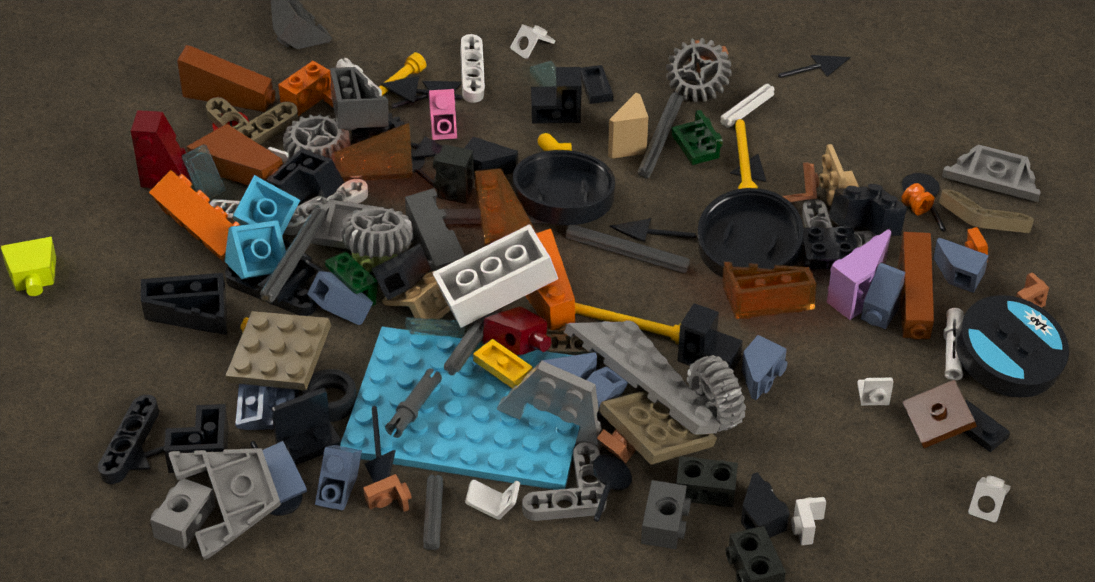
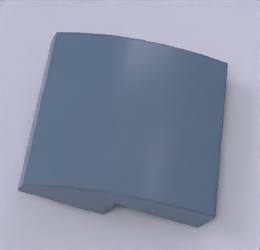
[236,384,299,430]
[262,441,307,503]

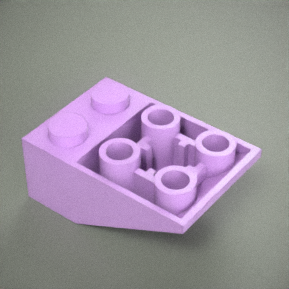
[827,229,891,320]

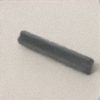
[423,475,443,550]

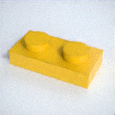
[473,339,533,389]

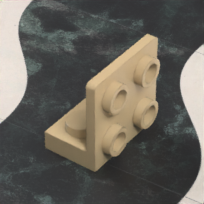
[819,144,859,206]
[382,271,450,329]

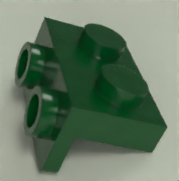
[672,110,723,165]
[325,252,378,307]

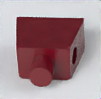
[482,306,551,355]

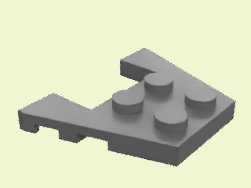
[497,361,602,451]
[168,448,281,560]

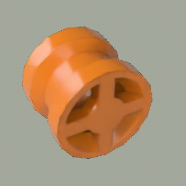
[901,183,935,216]

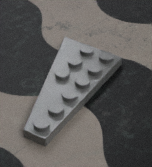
[564,321,721,435]

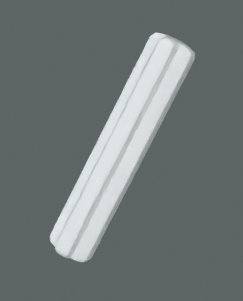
[720,83,775,128]

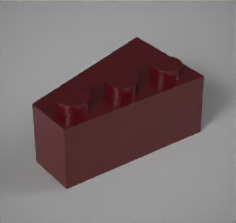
[131,110,196,189]

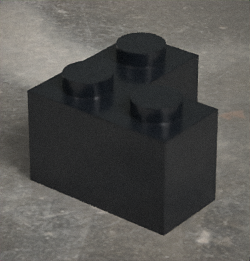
[531,67,582,124]
[266,148,345,206]
[829,184,907,237]
[677,303,743,371]
[164,404,229,473]

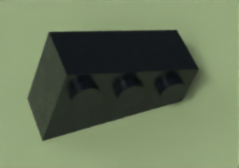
[141,273,227,335]

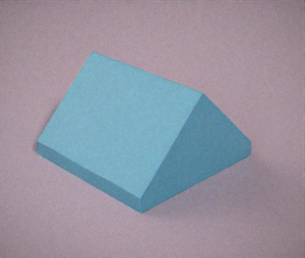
[232,175,300,235]
[224,220,286,279]

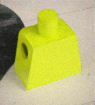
[1,237,56,296]

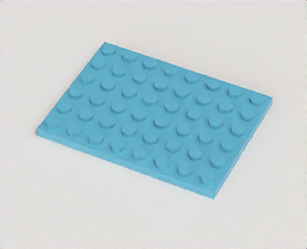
[340,326,580,490]

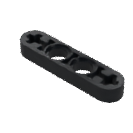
[225,266,317,316]
[98,395,160,484]

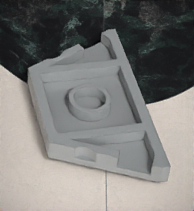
[942,144,1041,202]
[311,199,381,249]

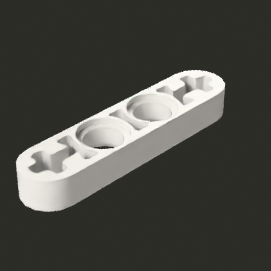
[460,34,485,103]
[284,179,368,235]

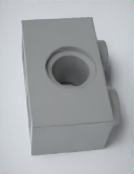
[150,478,215,549]

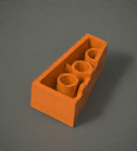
[149,170,240,265]
[525,229,575,330]

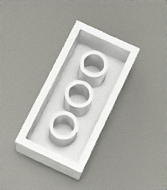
[433,224,559,328]

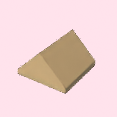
[608,93,648,158]

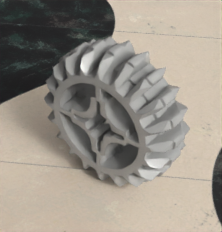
[666,38,732,102]
[283,114,351,164]
[341,206,413,259]
[687,355,746,432]

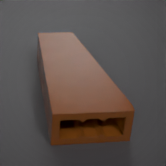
[177,45,276,112]
[186,124,283,185]
[897,232,934,339]

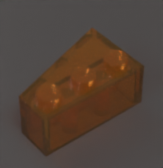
[334,123,413,182]
[475,169,537,247]
[723,262,816,319]

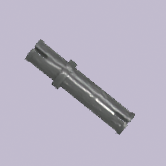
[385,368,442,438]

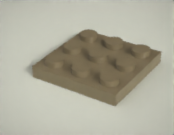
[225,311,331,390]
[598,390,717,465]

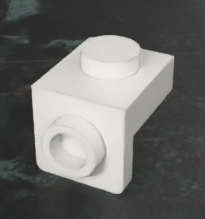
[791,497,826,545]

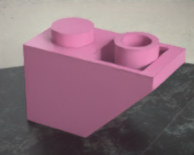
[429,89,457,140]

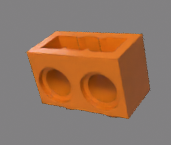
[278,61,331,116]

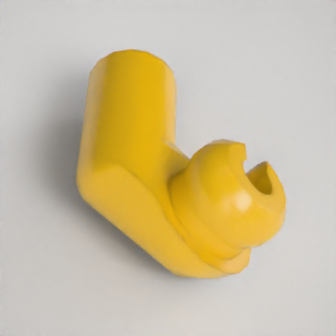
[538,133,572,151]

